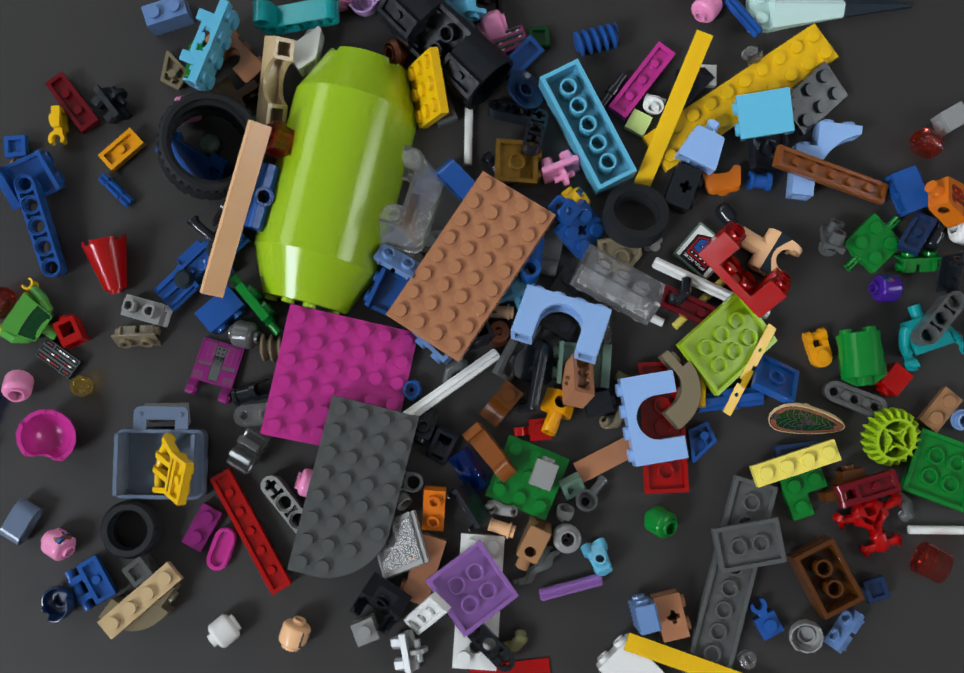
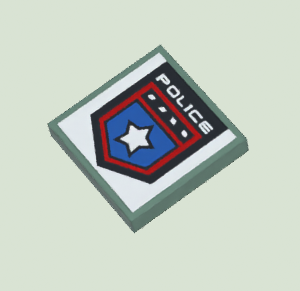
[672,222,715,280]

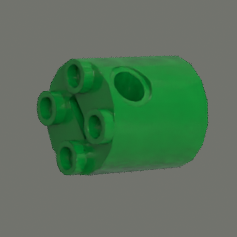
[835,326,887,387]

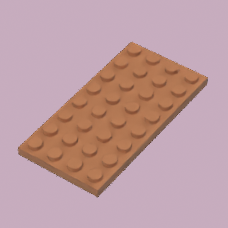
[386,171,556,362]

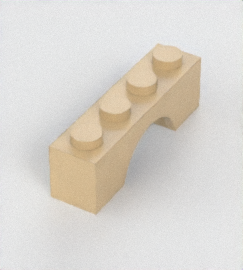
[256,36,295,127]

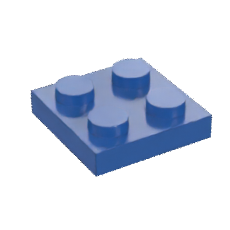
[751,354,800,404]

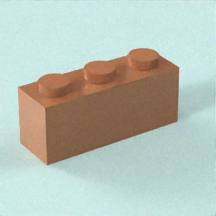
[400,531,447,604]

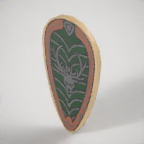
[768,403,845,434]

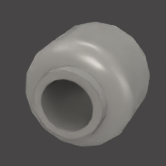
[552,523,582,554]

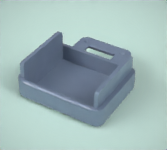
[112,406,209,500]

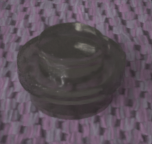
[741,45,763,65]

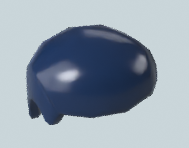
[41,585,76,623]

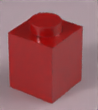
[875,362,914,397]

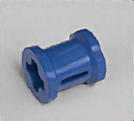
[746,171,773,191]

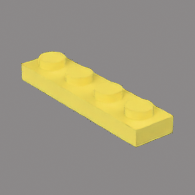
[749,439,842,488]

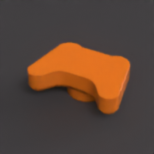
[701,165,741,196]

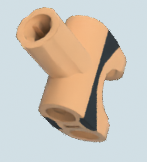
[741,226,803,277]

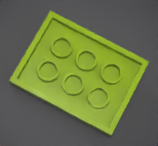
[676,293,778,396]

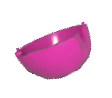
[16,409,77,461]

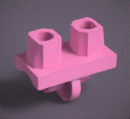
[541,150,580,186]

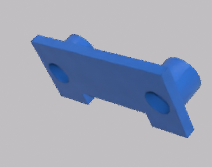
[155,130,232,180]

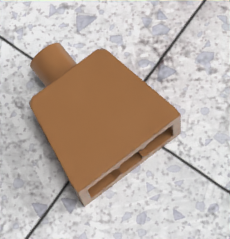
[515,515,551,571]

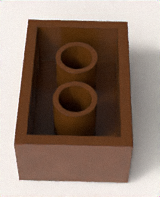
[786,535,865,620]

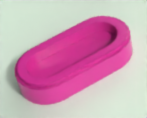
[206,527,238,571]

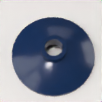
[507,70,543,109]

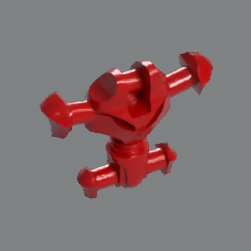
[832,492,903,558]

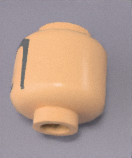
[278,616,311,652]

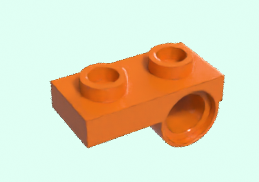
[422,485,447,532]

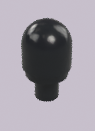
[715,203,741,225]
[924,221,945,250]

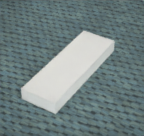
[403,591,451,635]

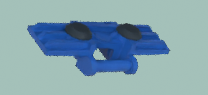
[153,233,250,312]

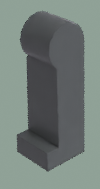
[540,220,563,277]

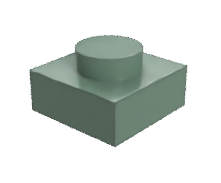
[558,472,586,500]

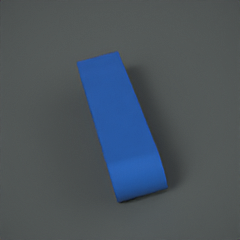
[435,158,475,202]
[14,174,67,278]

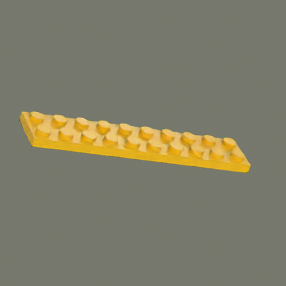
[642,23,839,173]

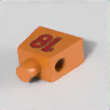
[925,176,964,228]

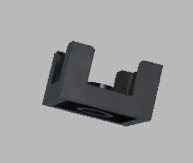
[349,572,412,636]

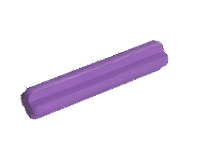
[539,574,603,601]

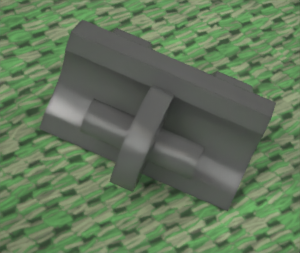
[818,218,847,257]

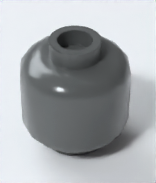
[228,320,262,349]

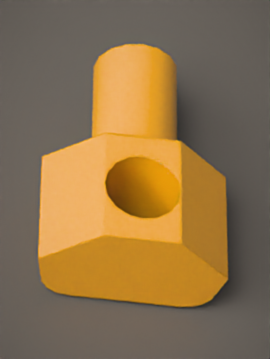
[540,388,575,436]

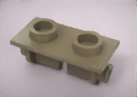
[111,324,161,348]

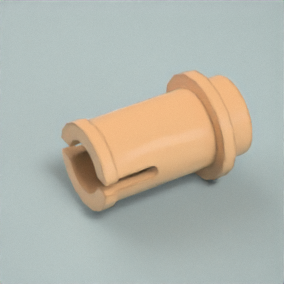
[489,304,514,321]
[487,518,516,539]

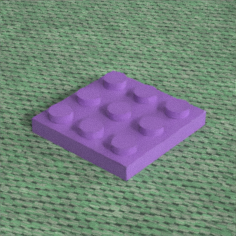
[425,540,519,637]

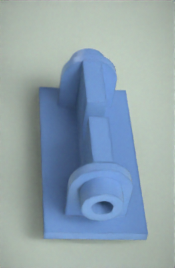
[373,243,420,280]
[823,607,865,654]

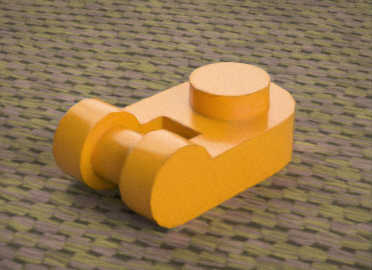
[802,327,833,368]

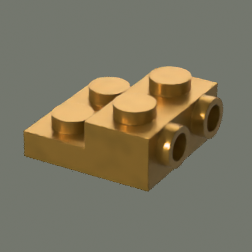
[494,138,542,187]

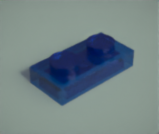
[448,447,490,493]

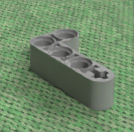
[261,475,304,533]

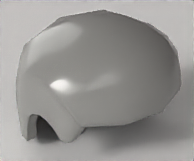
[789,619,824,653]

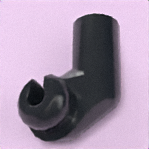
[668,277,692,306]

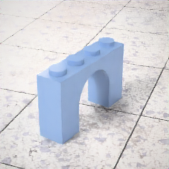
[511,284,612,365]
[615,370,689,467]

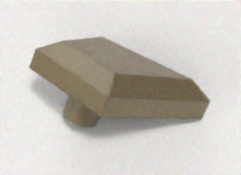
[160,50,186,91]

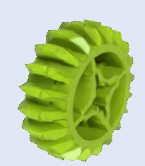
[860,407,921,466]

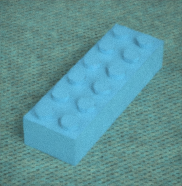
[538,58,637,196]

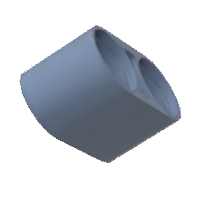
[0,498,43,545]

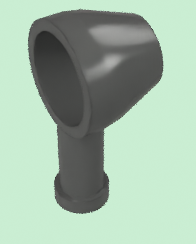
[575,475,608,512]

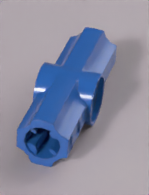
[244,162,280,232]
[697,388,764,413]

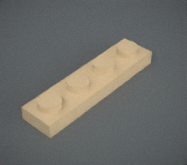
[97,561,184,640]

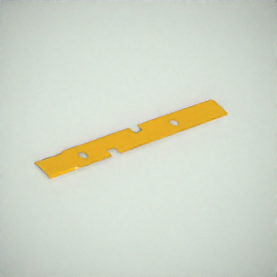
[723,324,776,416]

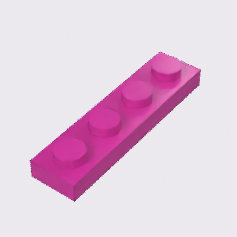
[608,41,676,121]

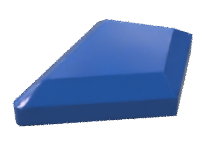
[687,421,717,463]

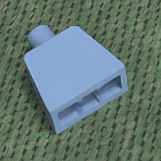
[673,119,725,175]

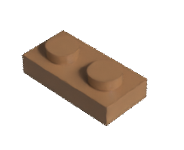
[916,386,963,433]

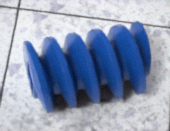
[573,22,619,57]

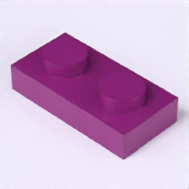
[181,502,224,552]

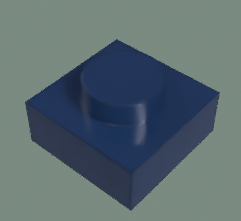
[860,575,891,604]

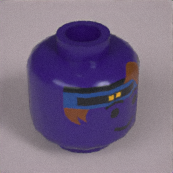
[868,274,904,303]

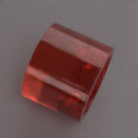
[910,541,954,583]

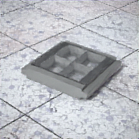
[377,510,430,579]

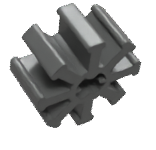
[226,426,271,474]

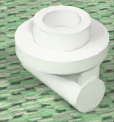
[643,93,666,115]

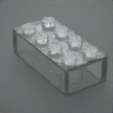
[570,244,665,326]

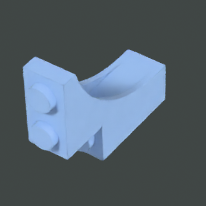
[786,119,863,201]

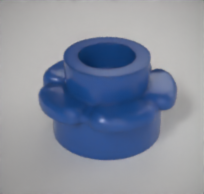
[403,379,423,401]

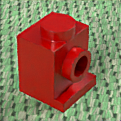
[53,314,91,349]

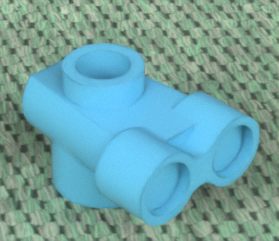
[580,538,613,576]

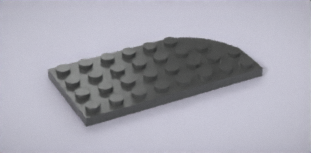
[287,395,419,578]

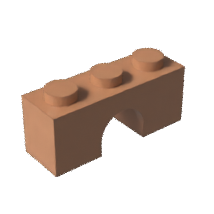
[204,30,262,85]

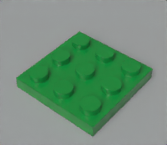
[900,428,964,513]
[485,434,570,521]

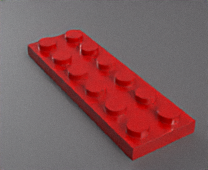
[637,361,689,494]

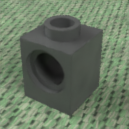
[122,553,160,588]

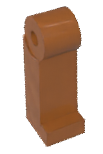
[462,422,518,483]

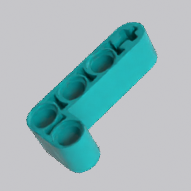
[252,0,340,35]

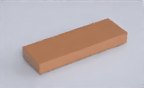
[573,437,630,483]

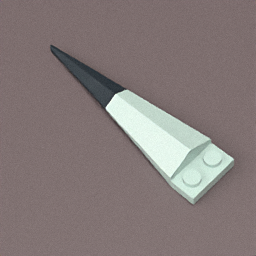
[745,0,914,33]

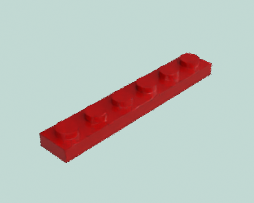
[209,468,293,595]

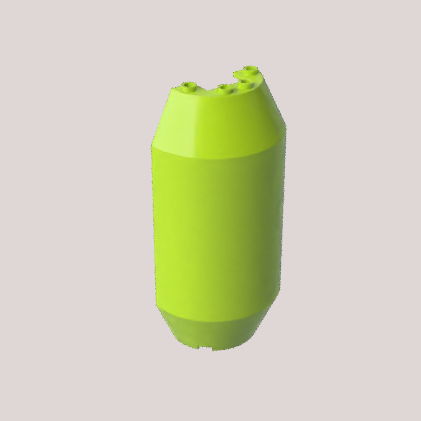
[254,46,418,315]

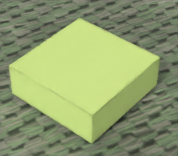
[624,108,653,138]

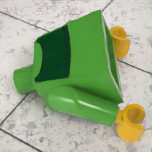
[0,278,57,344]

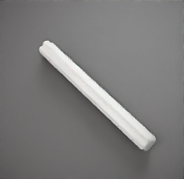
[652,257,771,319]
[403,349,500,416]

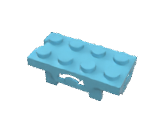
[179,0,240,91]

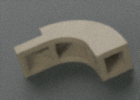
[657,350,701,429]
[99,583,181,631]

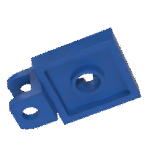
[548,195,605,259]

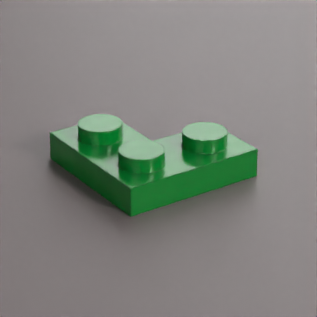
[778,467,828,521]

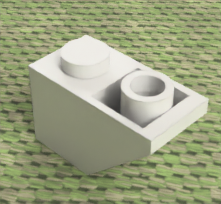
[292,26,324,77]

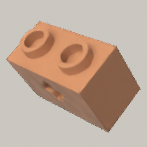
[562,354,595,409]
[649,588,692,643]

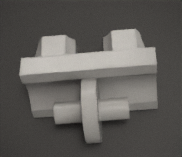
[390,628,428,673]

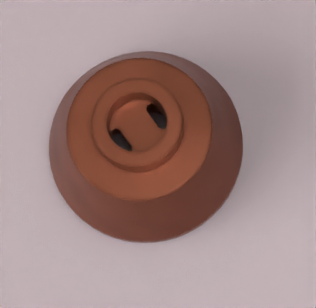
[383,39,410,65]
[489,318,512,347]

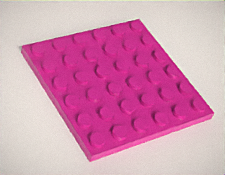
[260,304,417,446]

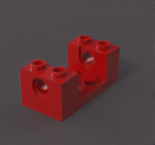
[698,220,792,318]

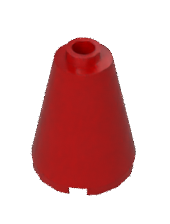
[81,234,127,295]

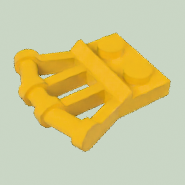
[152,433,194,506]

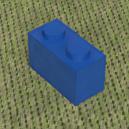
[883,165,928,218]
[194,285,249,335]

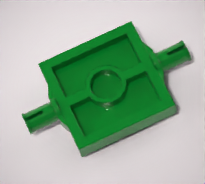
[843,213,901,274]
[229,274,283,336]

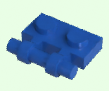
[64,554,119,612]

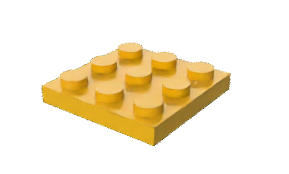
[407,47,449,129]

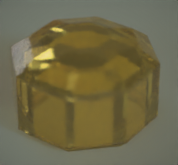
[69,375,94,397]

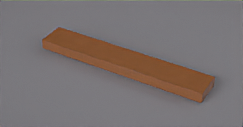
[772,144,889,205]

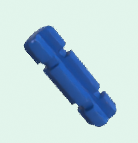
[98,172,135,208]

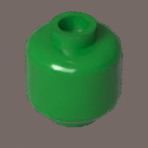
[644,506,678,539]

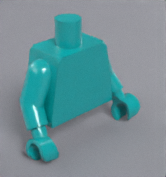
[898,303,964,371]

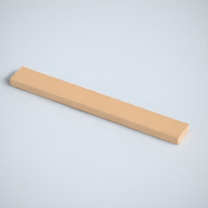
[200,120,272,298]

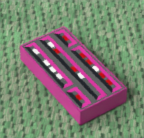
[492,25,527,55]

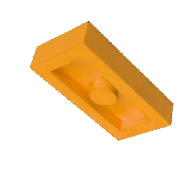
[98,128,146,173]

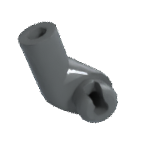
[442,358,468,383]
[898,491,915,522]

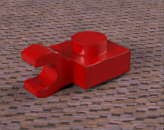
[513,418,552,441]

